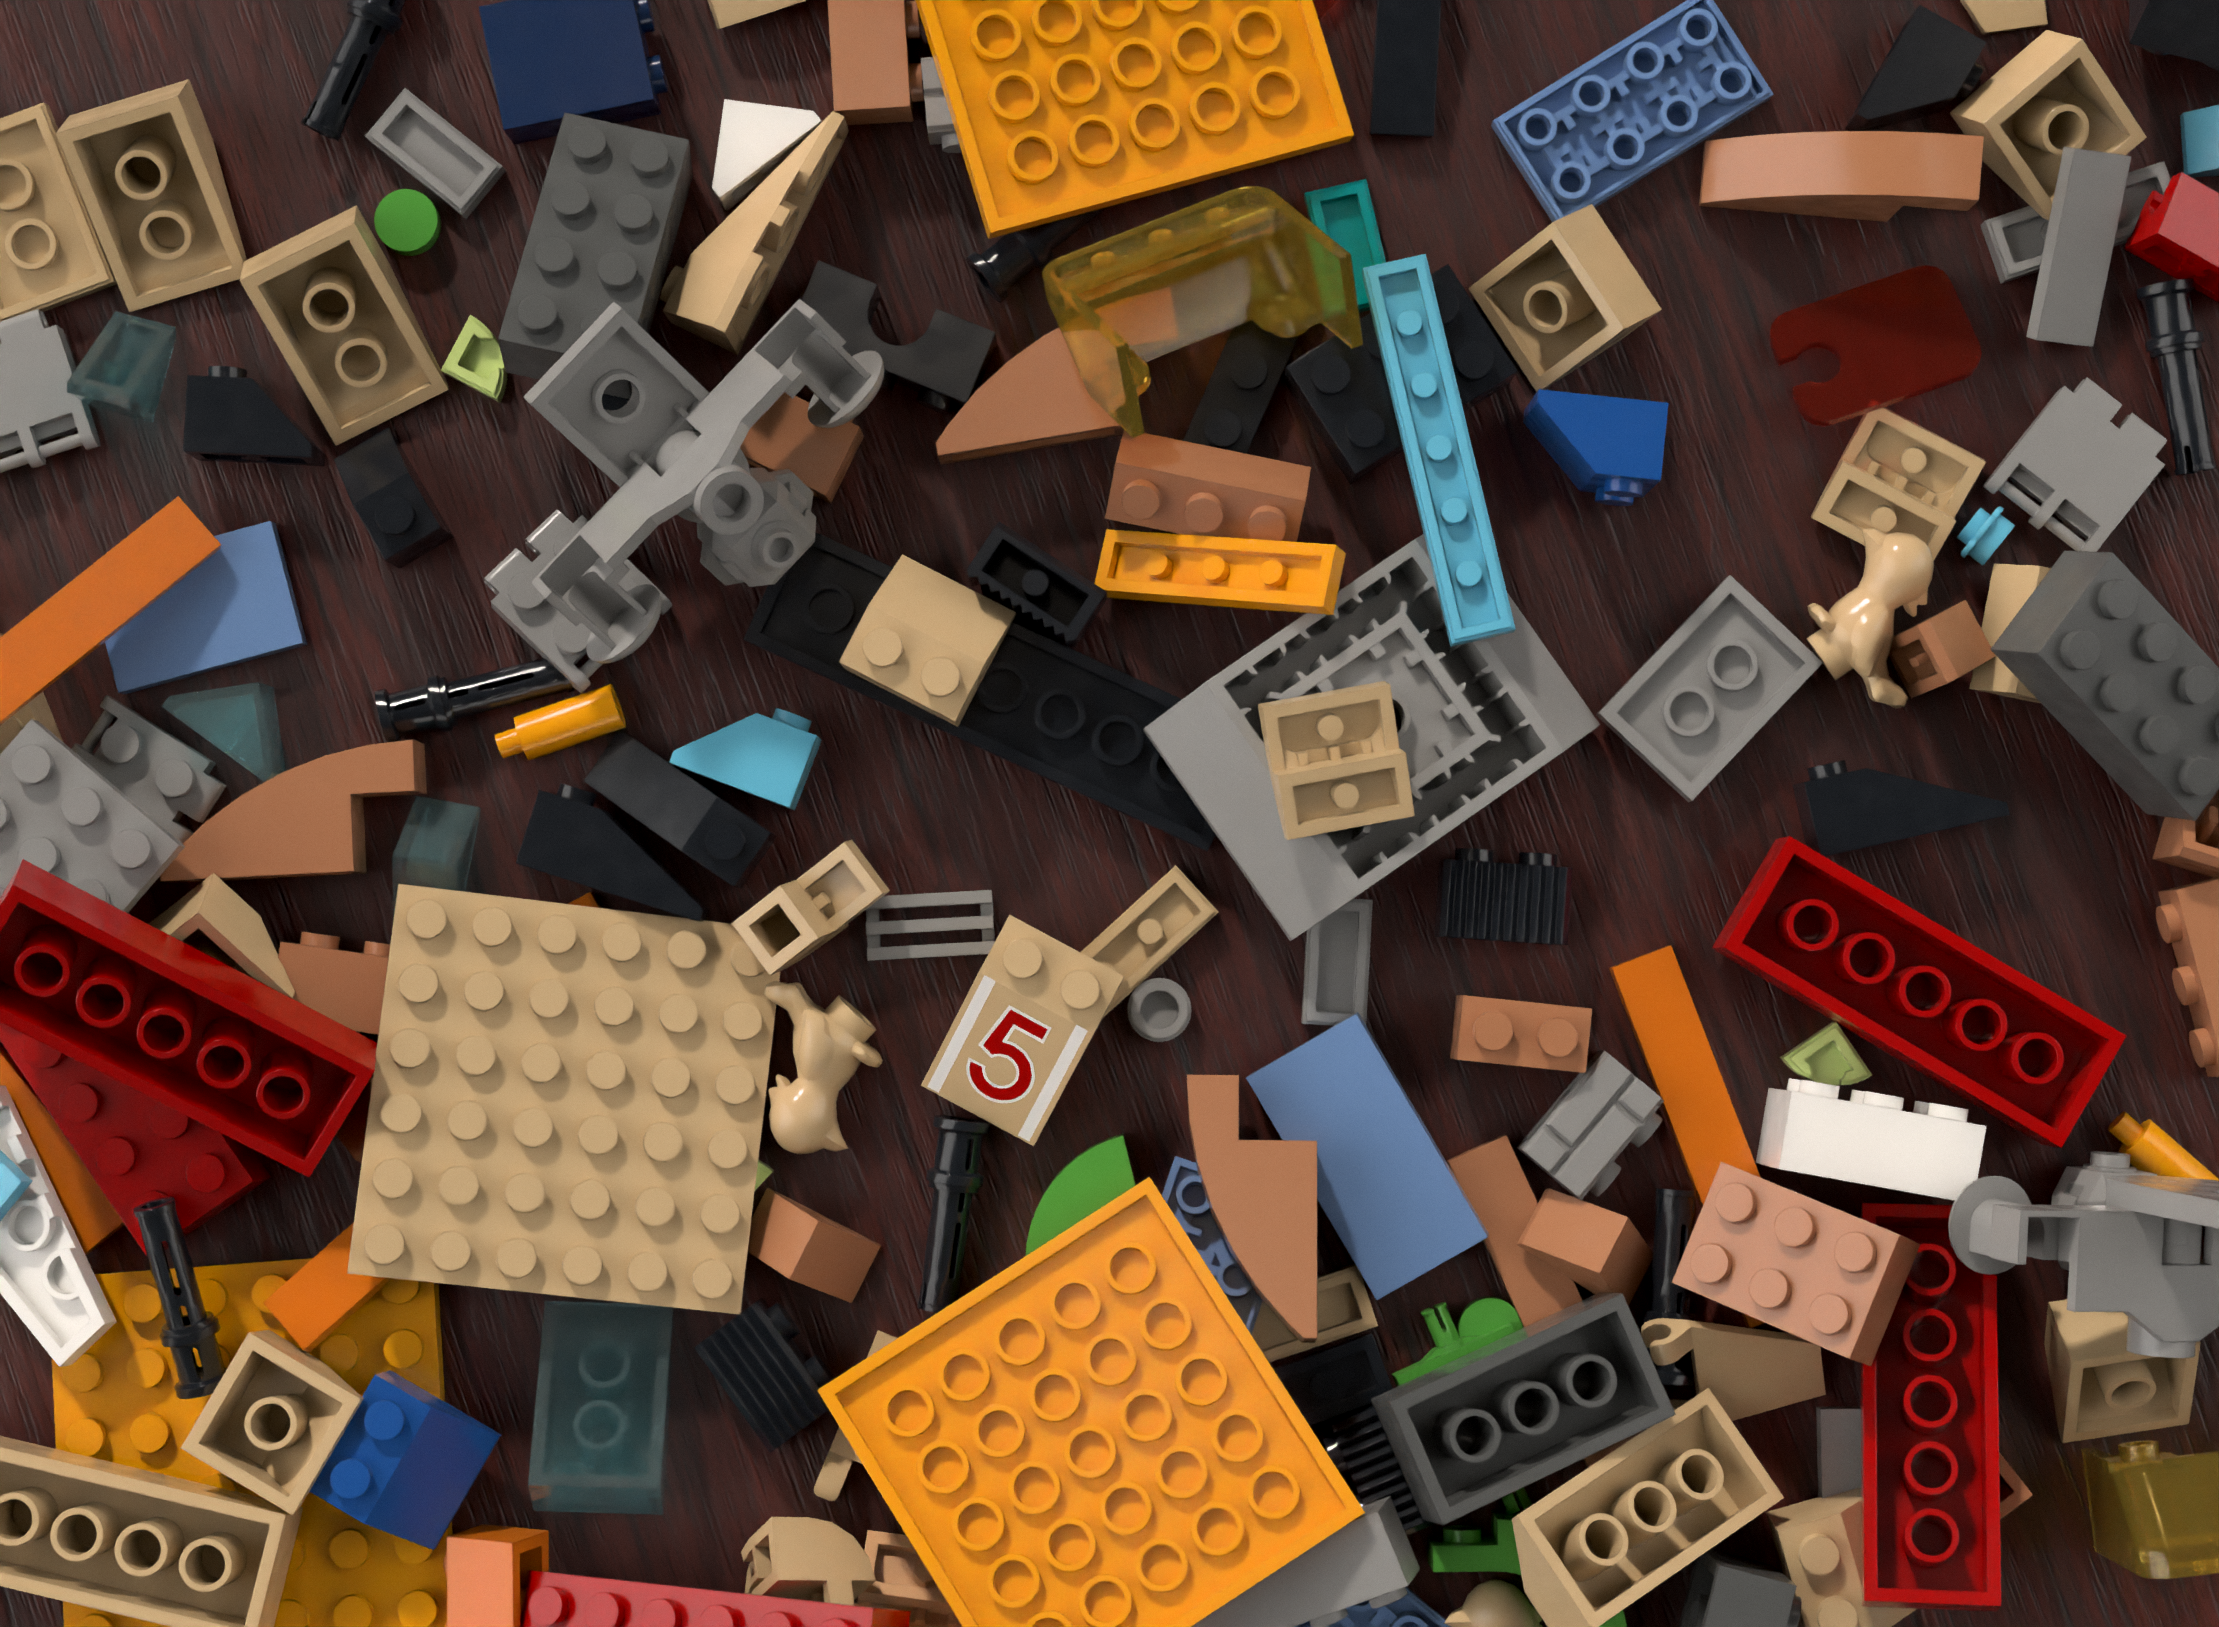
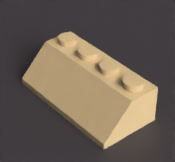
[1512,1388,1784,1627]

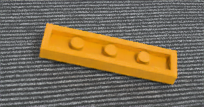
[1094,529,1346,615]

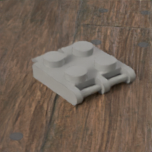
[0,309,100,473]
[1983,377,2167,552]
[484,510,672,693]
[71,695,227,844]

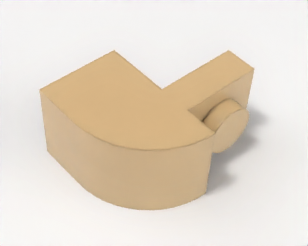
[731,840,890,975]

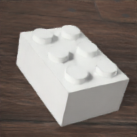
[1756,1078,1986,1201]

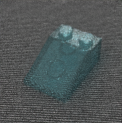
[528,1301,674,1515]

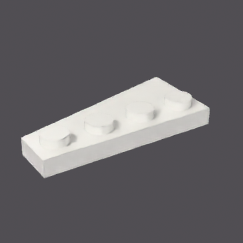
[0,1086,117,1367]

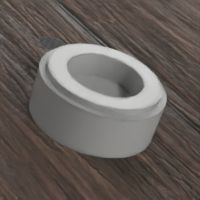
[1127,978,1191,1042]

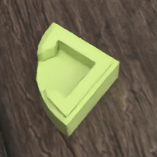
[441,315,507,402]
[1780,1022,1872,1086]

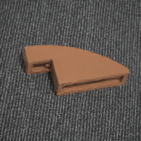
[1699,131,1984,222]
[936,288,1178,465]
[160,739,427,883]
[1187,1075,1317,1343]

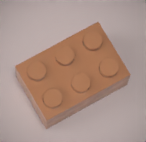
[1672,1162,1921,1366]

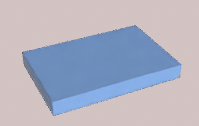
[105,521,308,694]

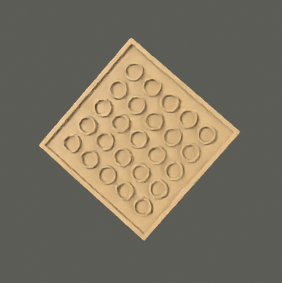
[347,884,780,1314]

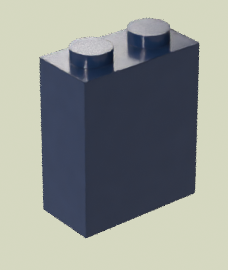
[479,0,668,145]

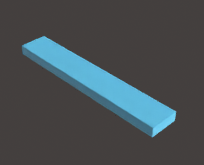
[1362,254,1516,647]

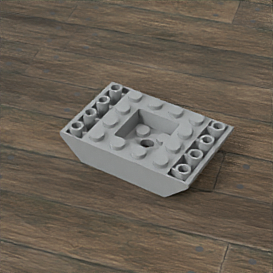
[1143,534,1600,941]

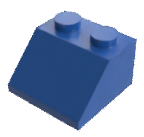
[1523,389,1669,506]
[309,1370,501,1550]

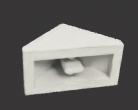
[712,99,822,211]

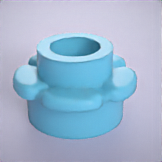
[1956,506,2015,566]

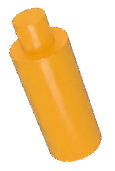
[495,684,626,761]
[2108,1111,2219,1181]

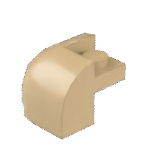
[741,1517,876,1605]

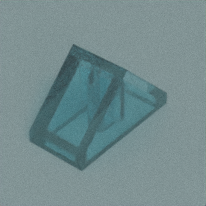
[67,311,176,422]
[162,682,286,782]
[392,796,481,921]

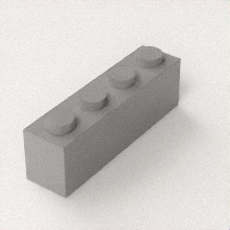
[1191,1496,1420,1627]

